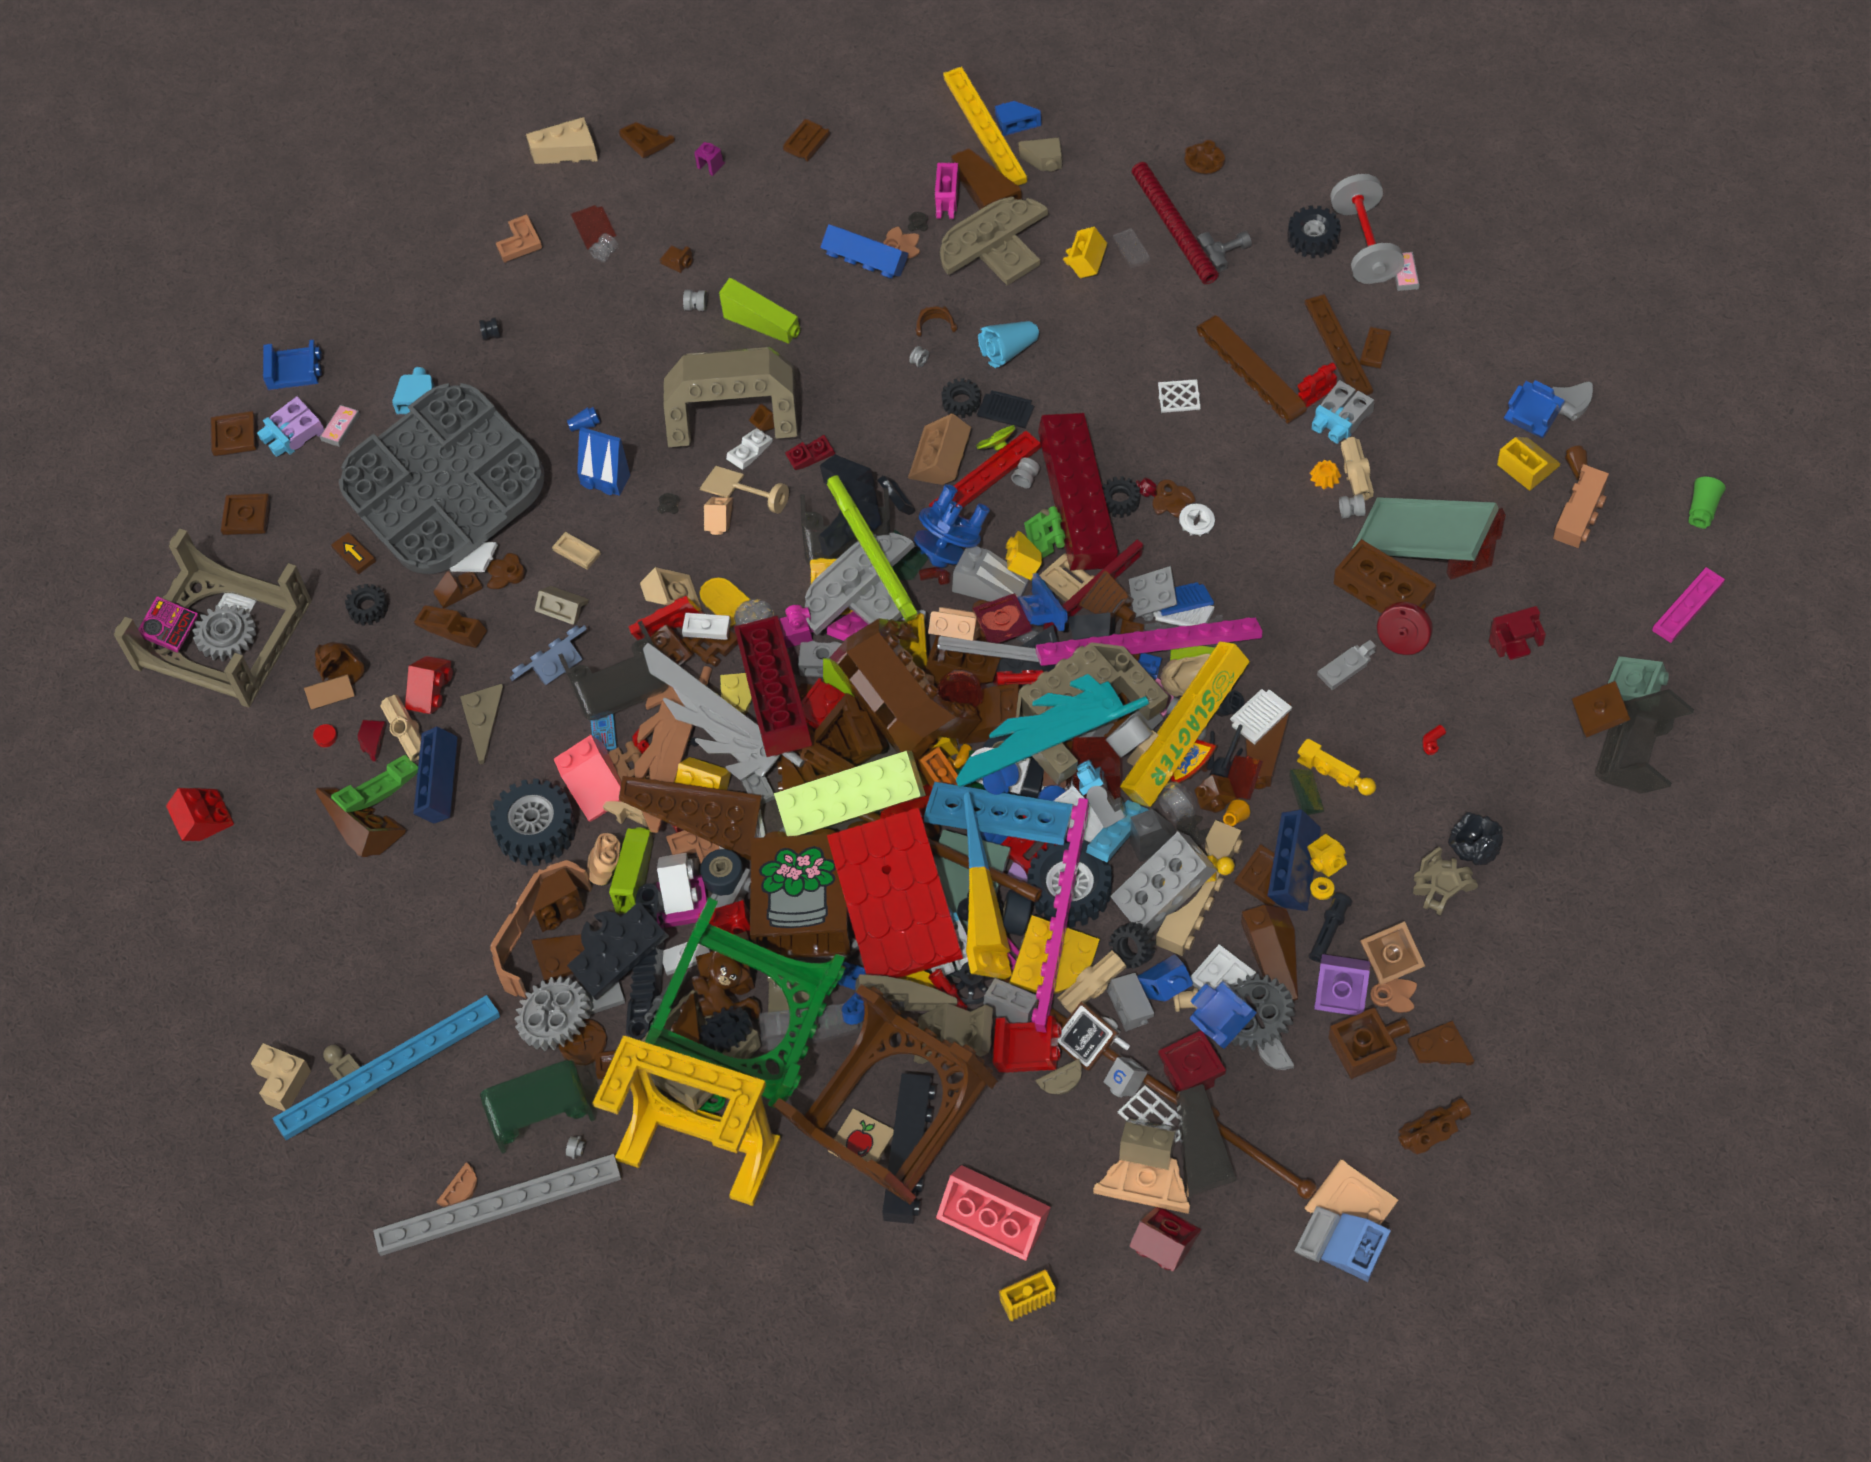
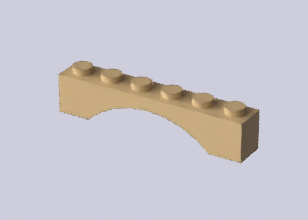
[1156,820,1244,956]

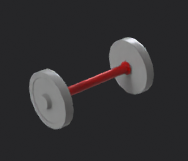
[1330,174,1405,284]

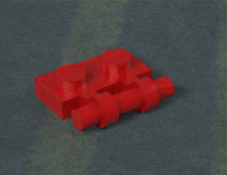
[1297,362,1337,408]

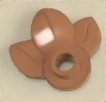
[883,227,920,258]
[1370,978,1417,1013]

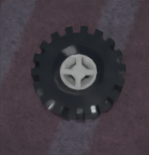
[1287,205,1341,258]

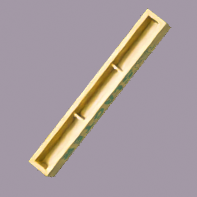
[1120,641,1250,807]

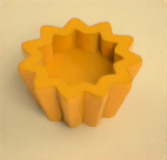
[1310,460,1341,489]

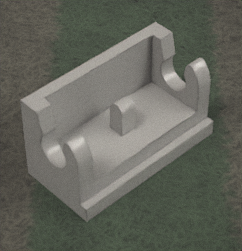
[1107,973,1155,1031]
[983,978,1038,1023]

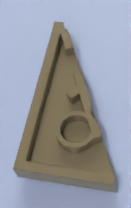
[460,684,504,765]

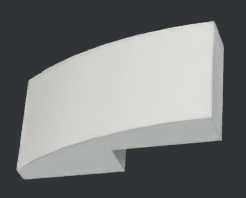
[727,428,773,470]

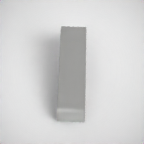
[1106,710,1164,758]

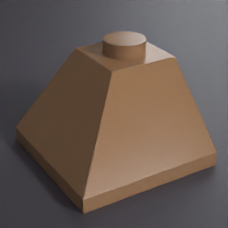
[1360,922,1425,986]

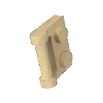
[1039,554,1095,602]

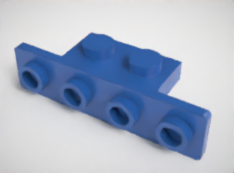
[1017,573,1068,631]

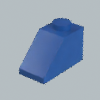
[995,101,1041,136]

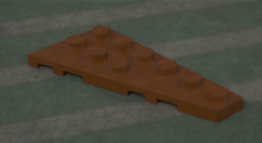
[619,776,762,861]

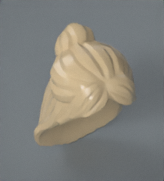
[1160,654,1211,697]

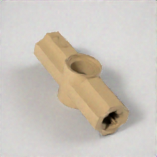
[1341,437,1374,501]
[380,695,421,762]
[1058,951,1126,1014]

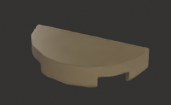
[1035,1059,1082,1095]

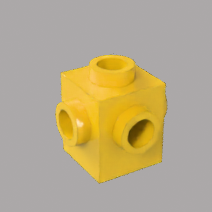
[1307,834,1347,877]

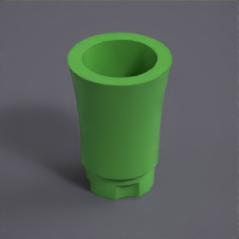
[1689,477,1726,529]

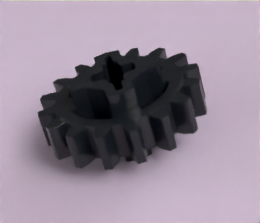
[699,1006,753,1053]

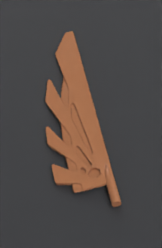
[635,666,712,833]

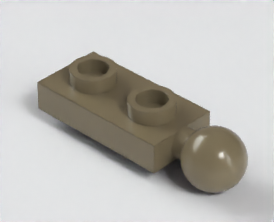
[323,1045,378,1105]

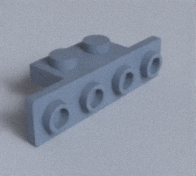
[510,625,587,685]

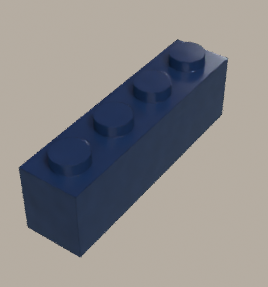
[413,726,457,823]

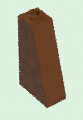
[951,148,1022,210]
[1244,703,1291,789]

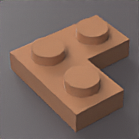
[496,215,542,262]
[666,830,719,864]

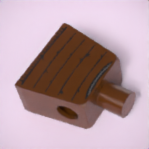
[1079,571,1136,624]

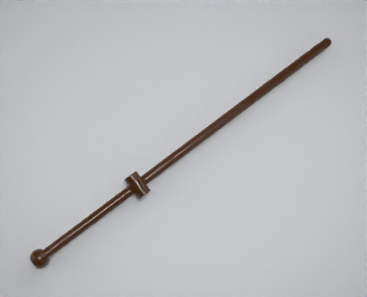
[999,978,1317,1199]

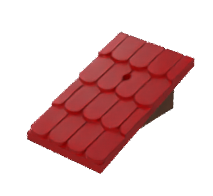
[827,807,963,978]

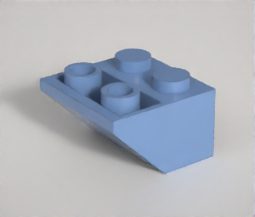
[1321,1213,1391,1282]

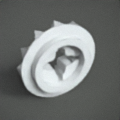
[1179,504,1215,536]

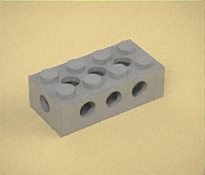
[1110,831,1218,935]

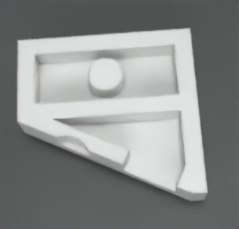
[1191,945,1256,990]

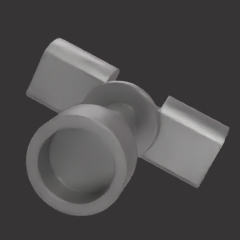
[1197,231,1252,273]

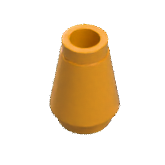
[1223,800,1250,826]

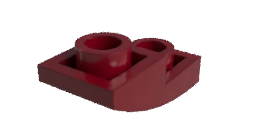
[785,435,836,470]

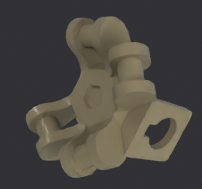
[1413,847,1478,916]

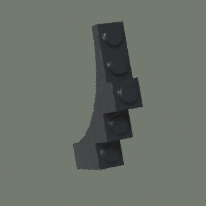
[818,454,882,556]

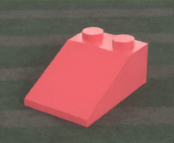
[554,735,622,822]

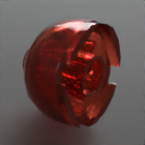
[937,669,982,709]

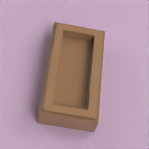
[304,674,355,709]

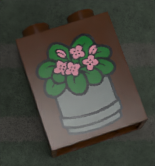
[750,829,851,958]

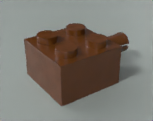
[1328,1008,1410,1079]

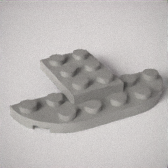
[805,533,915,635]

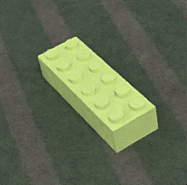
[774,751,926,836]

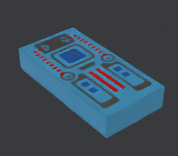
[590,710,617,752]

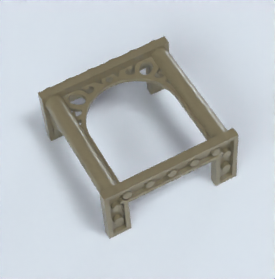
[114,529,312,708]

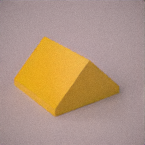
[899,613,927,669]

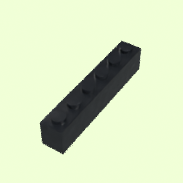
[882,1073,936,1224]

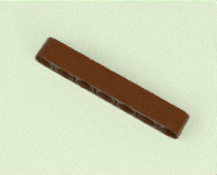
[1197,315,1307,424]

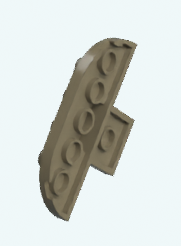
[940,197,1048,285]

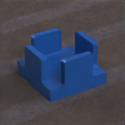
[1504,380,1565,439]
[1190,981,1257,1049]

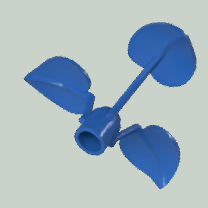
[980,764,1066,845]

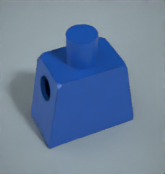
[1137,954,1193,1001]

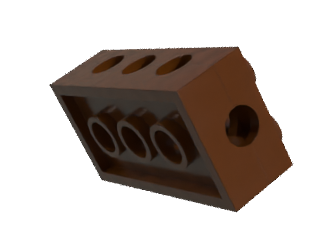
[1334,539,1436,613]

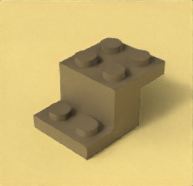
[914,1003,993,1064]

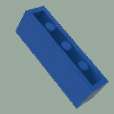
[820,224,909,278]

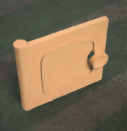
[1305,1160,1398,1225]

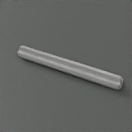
[937,636,1040,663]

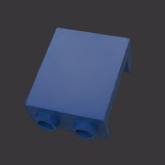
[263,340,322,390]

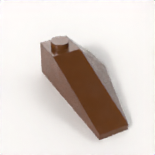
[316,787,406,857]
[1241,905,1298,1001]

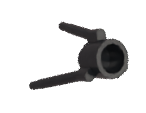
[1206,724,1243,778]

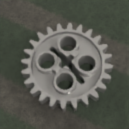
[514,976,591,1051]

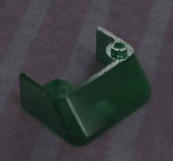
[480,1060,595,1154]

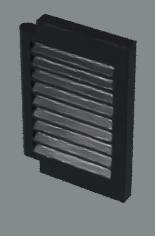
[977,390,1034,429]

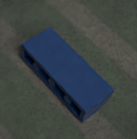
[1268,810,1321,911]

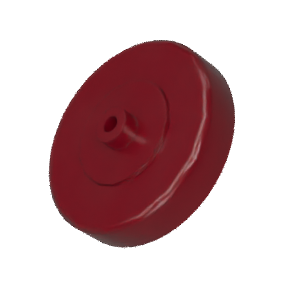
[1377,602,1433,655]

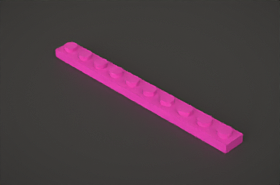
[1036,617,1262,666]
[1032,798,1089,1033]

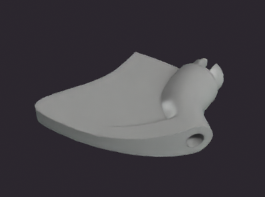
[1552,382,1593,421]

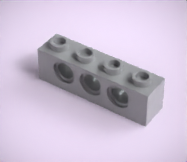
[798,641,842,677]

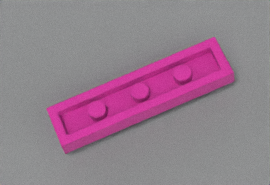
[1652,567,1725,643]

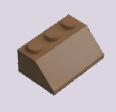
[908,413,971,485]

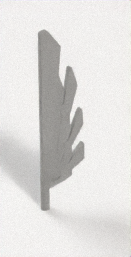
[643,643,805,781]

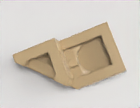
[603,801,647,827]

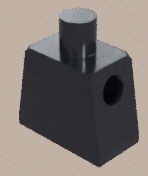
[1068,612,1115,640]

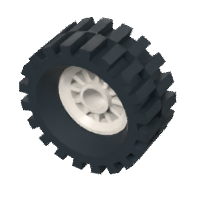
[1028,840,1112,927]

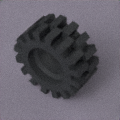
[941,378,981,419]
[1102,476,1140,518]
[345,584,388,626]
[1109,922,1156,969]

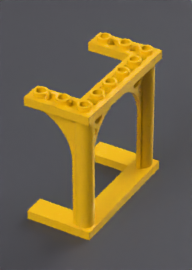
[593,1035,781,1206]

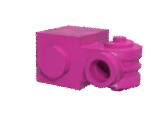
[779,605,813,648]

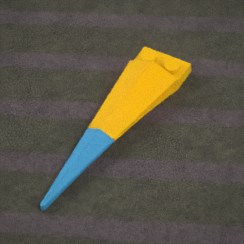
[964,792,1012,979]

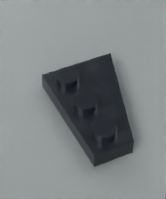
[995,625,1057,686]

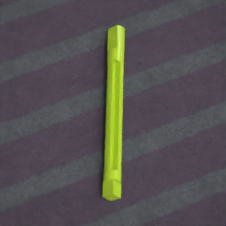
[827,475,917,622]

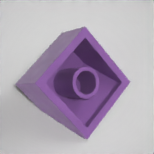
[1314,954,1370,1015]

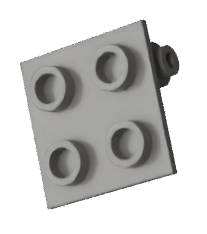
[1129,566,1177,621]

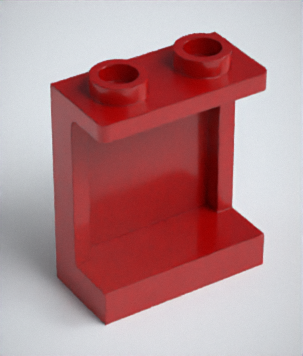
[993,1015,1062,1073]

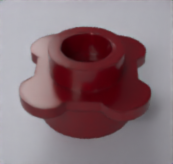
[1136,477,1157,497]

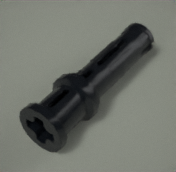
[1309,893,1353,963]

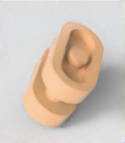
[587,833,620,885]

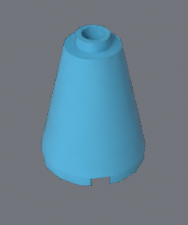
[978,321,1039,368]

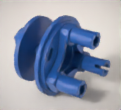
[914,484,990,568]

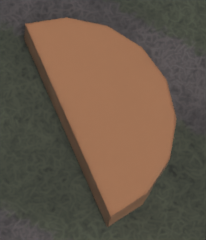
[437,1162,477,1207]

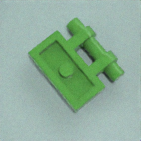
[1024,506,1066,559]

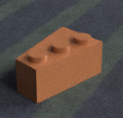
[1553,464,1609,548]

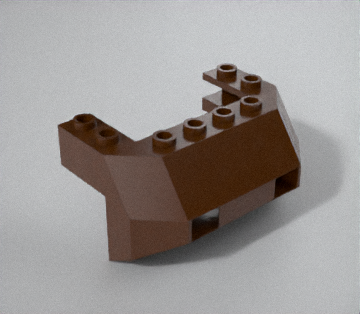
[829,618,981,762]

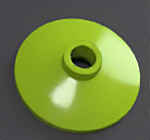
[976,425,1015,450]

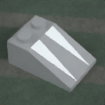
[952,546,1029,604]

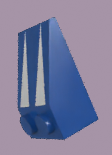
[577,427,630,496]

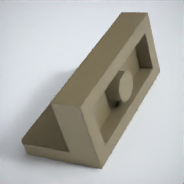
[535,586,589,625]

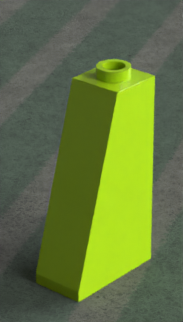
[719,278,800,344]
[609,827,654,914]

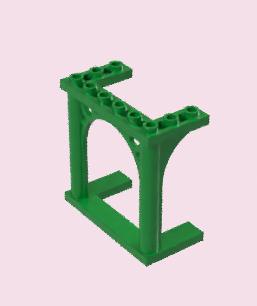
[644,897,845,1108]

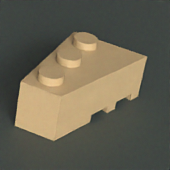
[526,117,598,164]

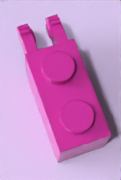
[935,163,959,219]

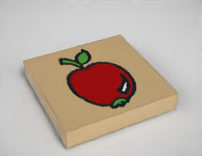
[828,1109,894,1163]

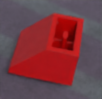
[166,788,234,841]

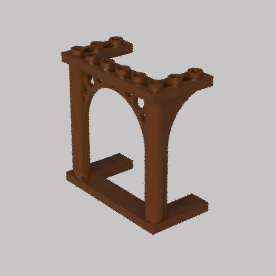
[773,984,998,1205]

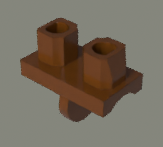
[649,624,693,666]

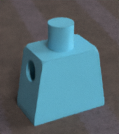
[392,367,435,414]

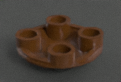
[1184,140,1225,174]

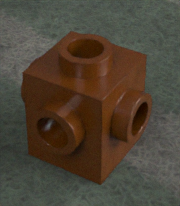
[1194,774,1236,813]

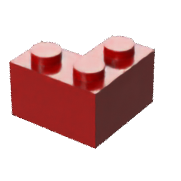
[405,656,453,714]

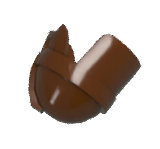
[315,642,364,685]

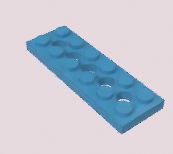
[924,782,1073,845]

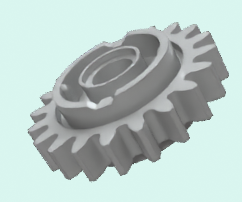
[193,604,256,661]

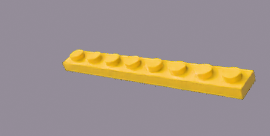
[943,67,1027,186]

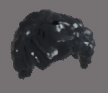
[1448,812,1503,865]

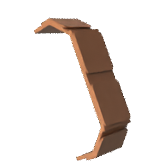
[490,860,592,998]

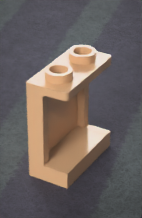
[928,607,981,641]

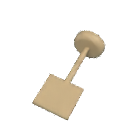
[700,466,789,514]

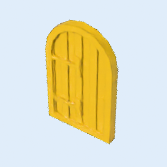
[700,578,757,628]

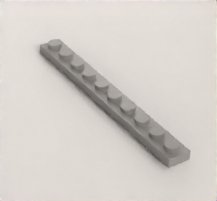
[373,1154,621,1256]

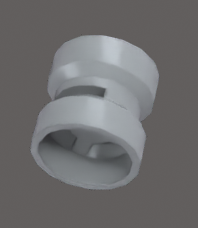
[683,290,708,311]
[1011,458,1040,489]
[1339,494,1365,519]

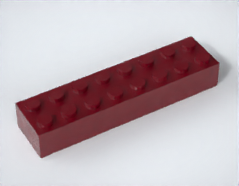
[1038,413,1118,571]
[734,615,812,757]

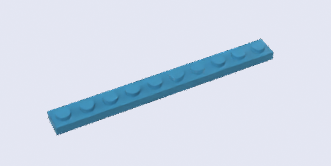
[273,995,500,1140]

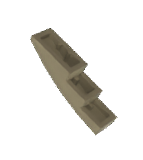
[855,974,957,1011]

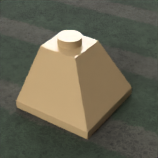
[640,567,702,610]

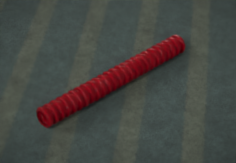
[1131,162,1219,285]

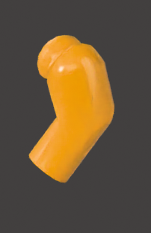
[947,744,972,771]

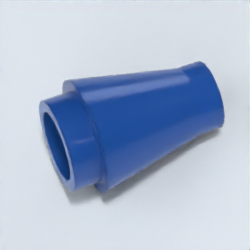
[567,407,600,432]

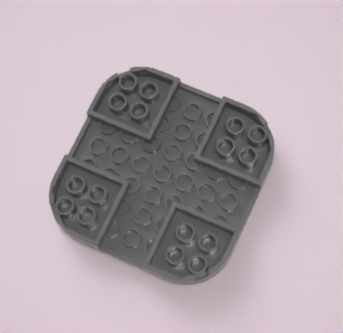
[339,383,544,574]

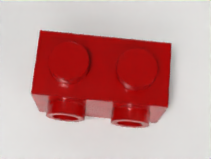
[698,900,750,937]

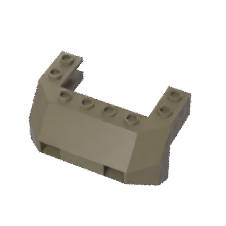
[664,347,798,447]

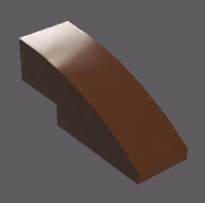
[414,605,487,648]

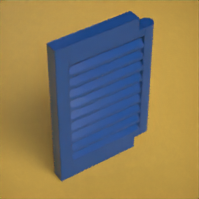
[1159,582,1214,616]

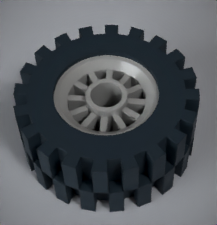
[490,779,576,866]

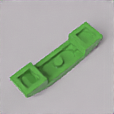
[331,755,418,812]

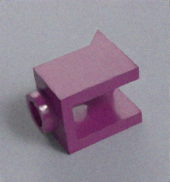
[694,142,726,176]

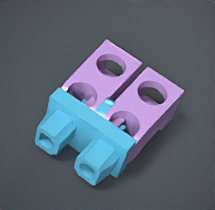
[257,397,324,457]

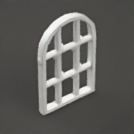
[1118,1086,1184,1143]

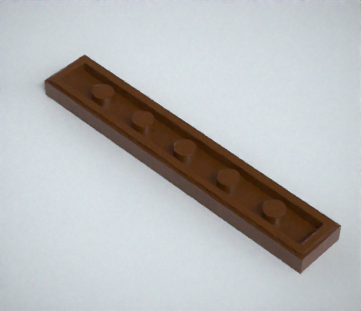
[1305,294,1373,395]

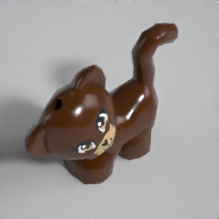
[692,951,761,1020]

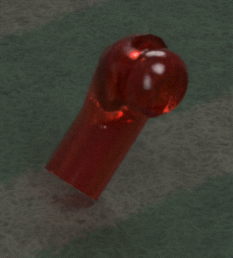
[918,567,950,585]

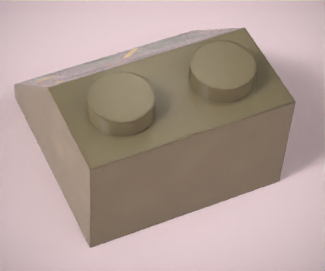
[1119,1118,1178,1170]

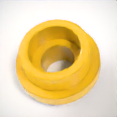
[1310,877,1334,900]

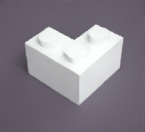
[657,853,698,914]

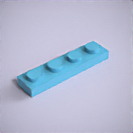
[1086,800,1148,862]

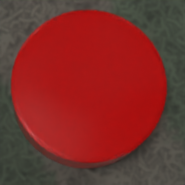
[313,724,337,747]

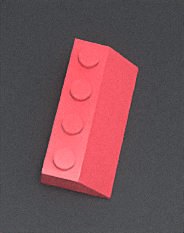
[936,1165,1051,1261]

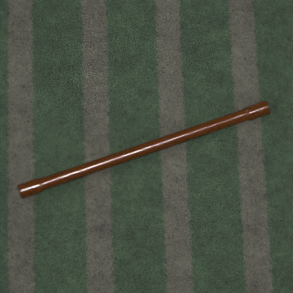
[858,812,1042,902]

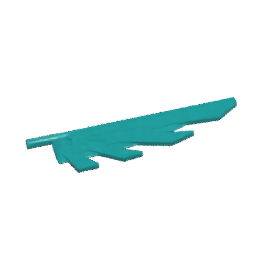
[956,674,1149,787]

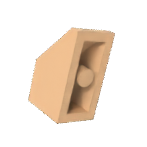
[704,497,733,535]

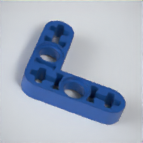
[837,961,866,1025]

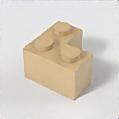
[251,1043,311,1111]

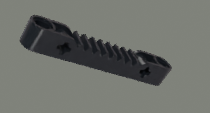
[626,883,666,1041]

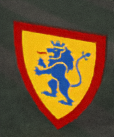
[1171,739,1217,786]

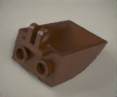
[958,683,1020,744]

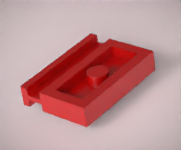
[801,678,845,729]

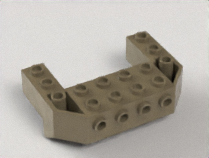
[1016,642,1168,785]

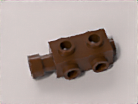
[1398,1098,1471,1155]

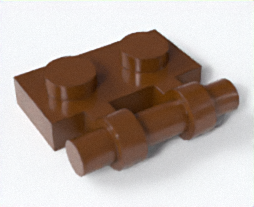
[682,630,738,667]

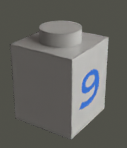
[1104,1057,1148,1097]

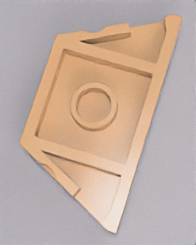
[1094,1159,1190,1214]

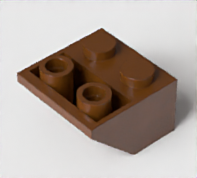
[533,868,584,932]

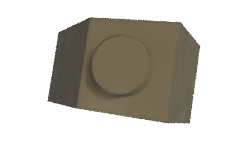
[1018,138,1062,171]

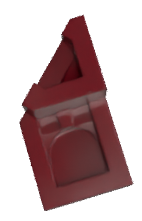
[357,720,386,762]

